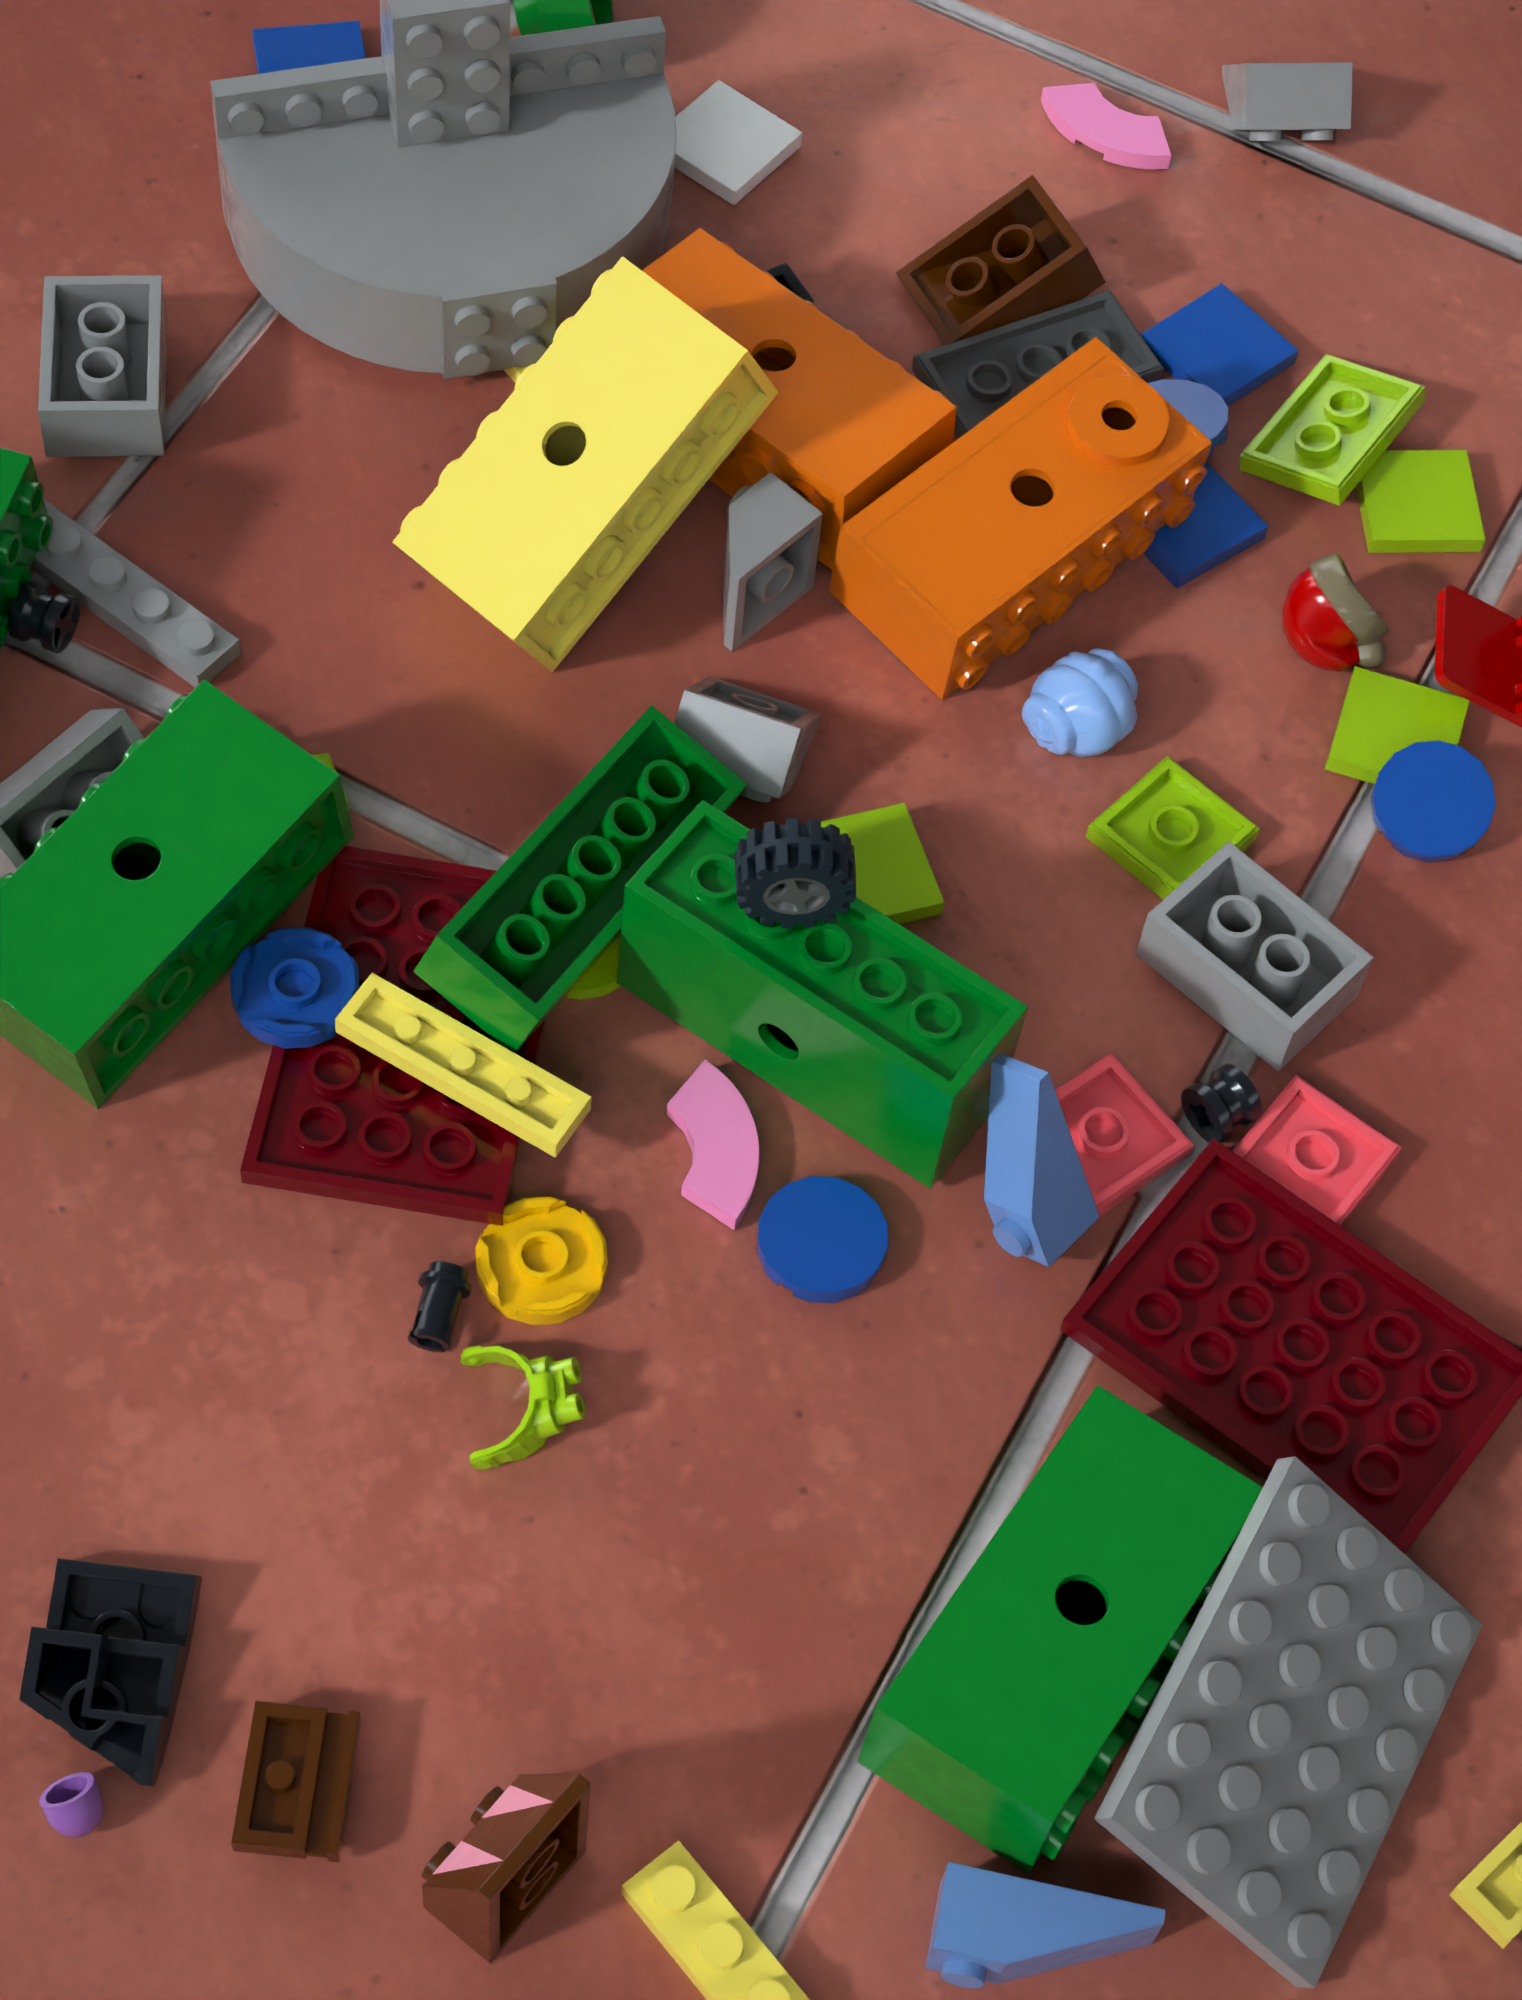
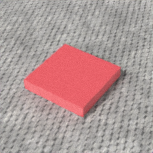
[1055,1053,1194,1216]
[1233,1075,1402,1227]

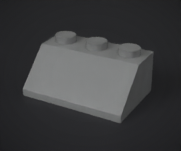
[0,708,144,879]

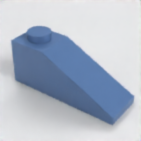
[984,1053,1100,1267]
[925,1862,1166,1989]

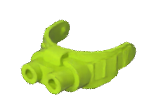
[460,1346,586,1470]

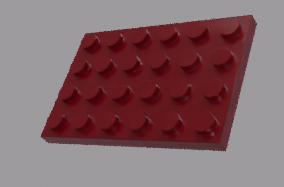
[240,846,547,1226]
[1060,1138,1522,1554]

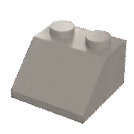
[1222,62,1353,141]
[722,472,823,652]
[674,676,823,802]

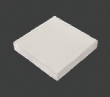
[674,80,803,205]

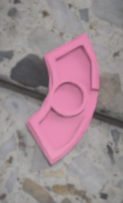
[1041,83,1172,170]
[666,1059,760,1230]

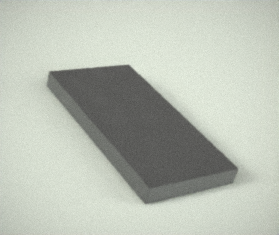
[912,290,1164,439]

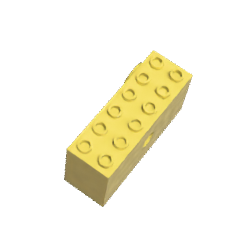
[392,256,779,673]

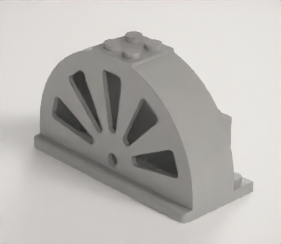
[210,0,676,379]

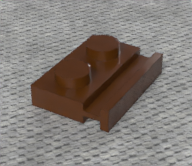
[231,1701,361,1862]

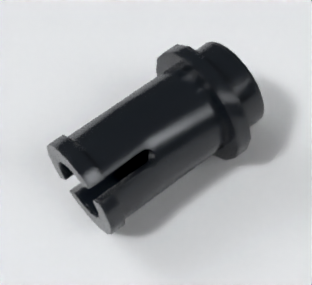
[408,1261,472,1352]

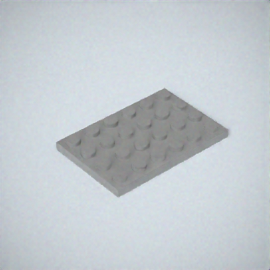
[1094,1456,1483,1988]

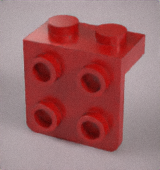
[1435,585,1522,728]

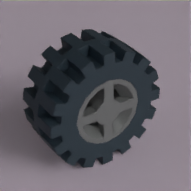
[735,818,856,929]

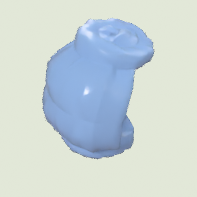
[1022,648,1139,758]

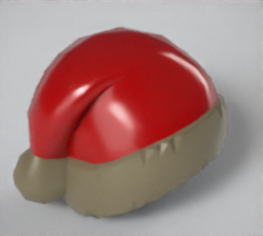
[1282,552,1389,672]

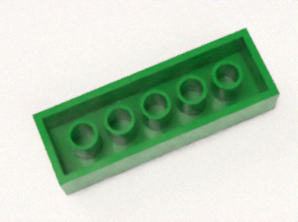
[413,705,747,1053]

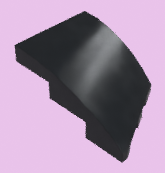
[19,1558,202,1786]

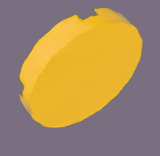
[475,1197,608,1325]

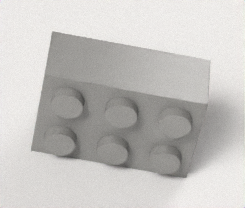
[38,275,167,457]
[1136,842,1374,1072]

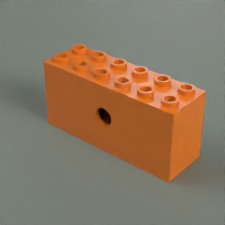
[642,228,957,570]
[829,337,1212,700]

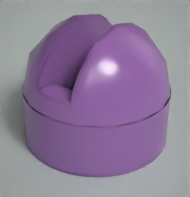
[39,1772,104,1838]

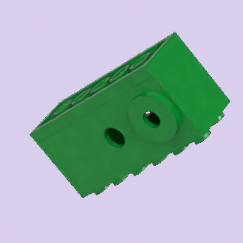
[0,680,354,1109]
[616,800,1028,1189]
[858,1385,1263,1875]

